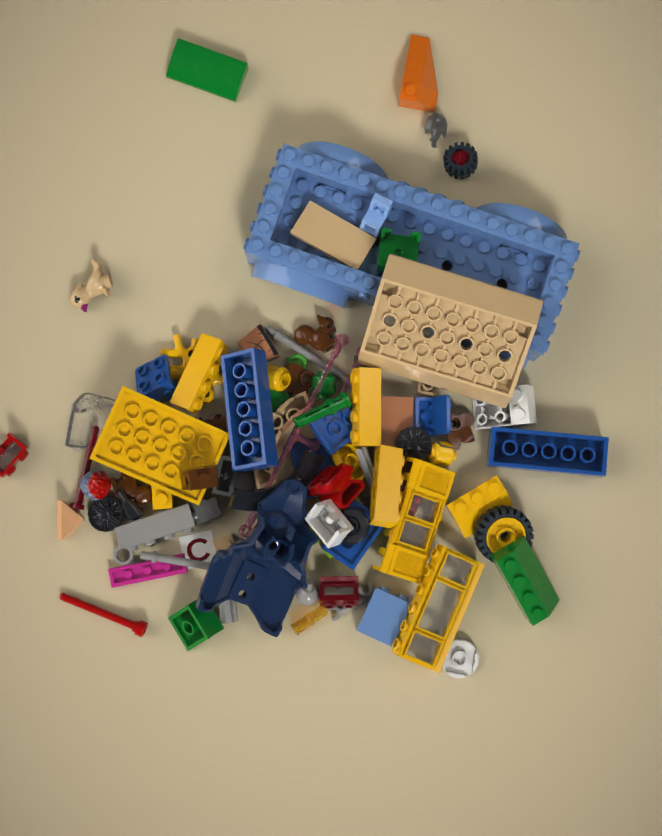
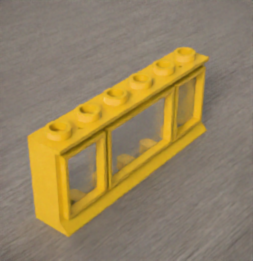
[392,544,485,673]

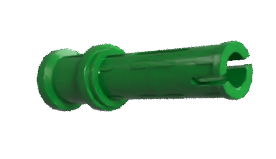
[293,391,351,429]

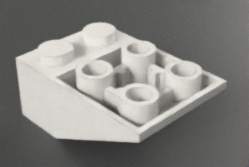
[472,384,537,430]

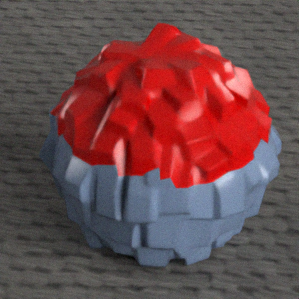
[80,469,111,501]

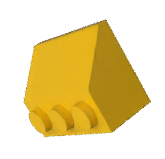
[445,475,514,539]

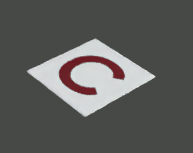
[179,530,216,569]

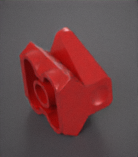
[306,463,365,509]

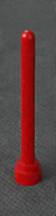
[59,593,148,637]

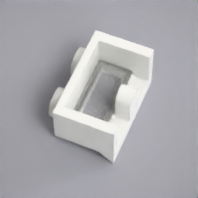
[305,499,354,549]

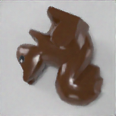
[294,315,340,353]
[110,472,152,505]

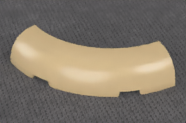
[254,391,313,490]

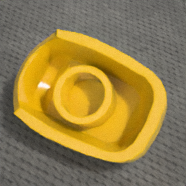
[332,442,365,480]

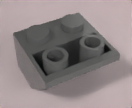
[212,455,256,497]

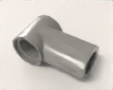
[219,600,238,624]

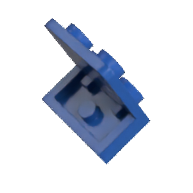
[135,354,178,403]
[413,394,452,436]

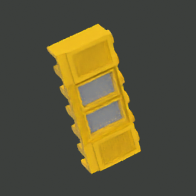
[372,457,456,584]

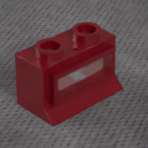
[319,576,359,609]

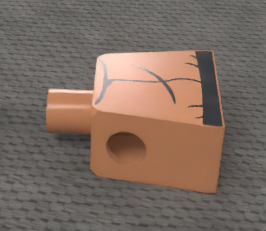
[237,324,280,363]

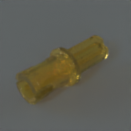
[291,606,328,635]

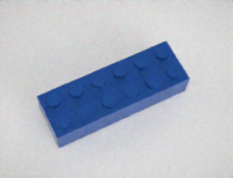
[221,348,278,472]
[486,427,609,477]

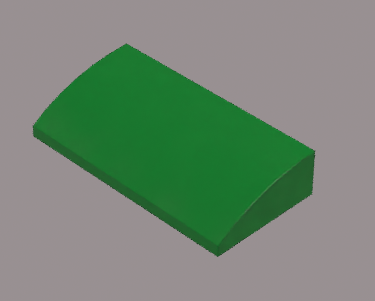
[166,38,249,102]

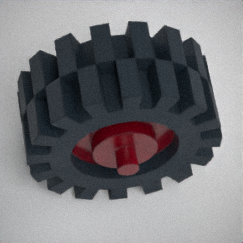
[443,142,478,179]

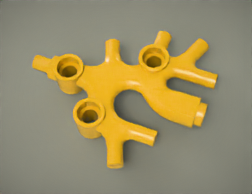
[161,334,223,414]

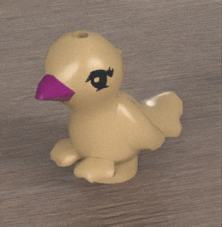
[70,259,113,313]

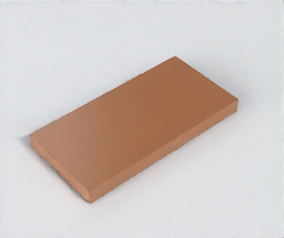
[374,396,414,474]

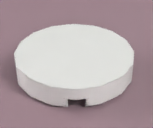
[442,639,479,678]

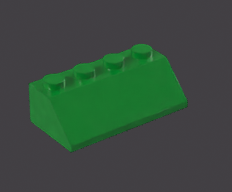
[490,535,560,626]

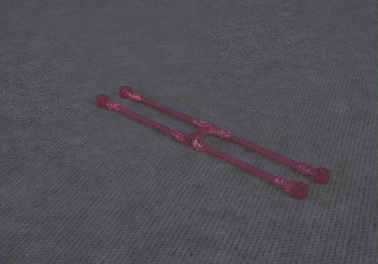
[239,334,361,538]

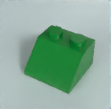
[168,600,224,651]

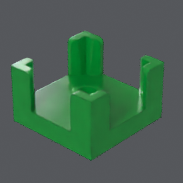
[376,228,421,273]

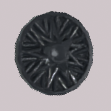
[396,426,432,460]
[88,496,124,532]
[333,508,370,545]

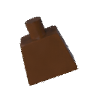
[179,465,219,491]

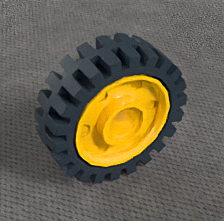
[474,505,534,563]

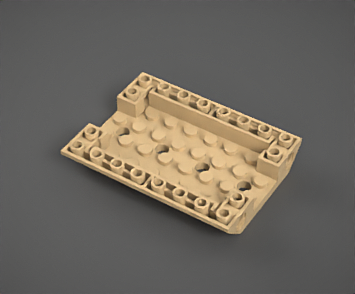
[357,254,543,408]

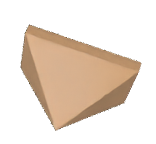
[57,501,85,540]

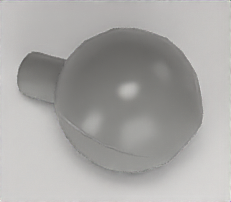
[296,578,319,606]

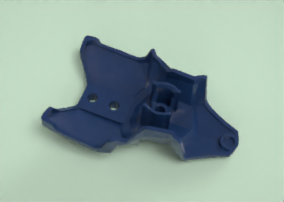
[196,479,320,637]

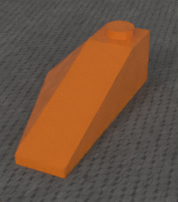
[398,35,438,113]

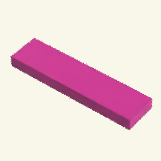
[108,553,188,588]

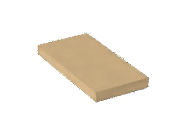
[290,201,377,270]

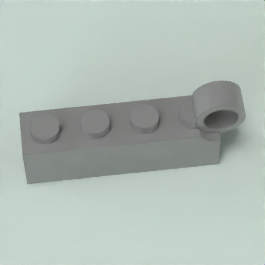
[113,504,197,565]

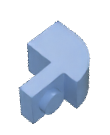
[360,193,393,238]

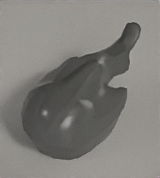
[424,112,447,148]

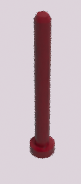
[70,426,99,510]

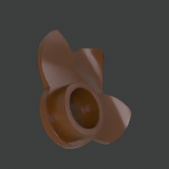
[283,363,314,396]
[447,413,475,450]

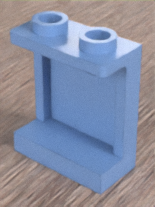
[356,585,410,647]

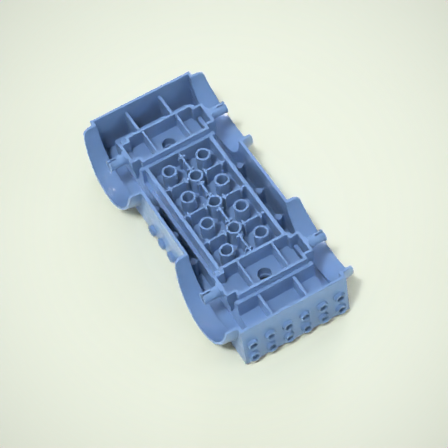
[243,141,581,370]

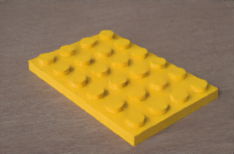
[90,386,229,505]

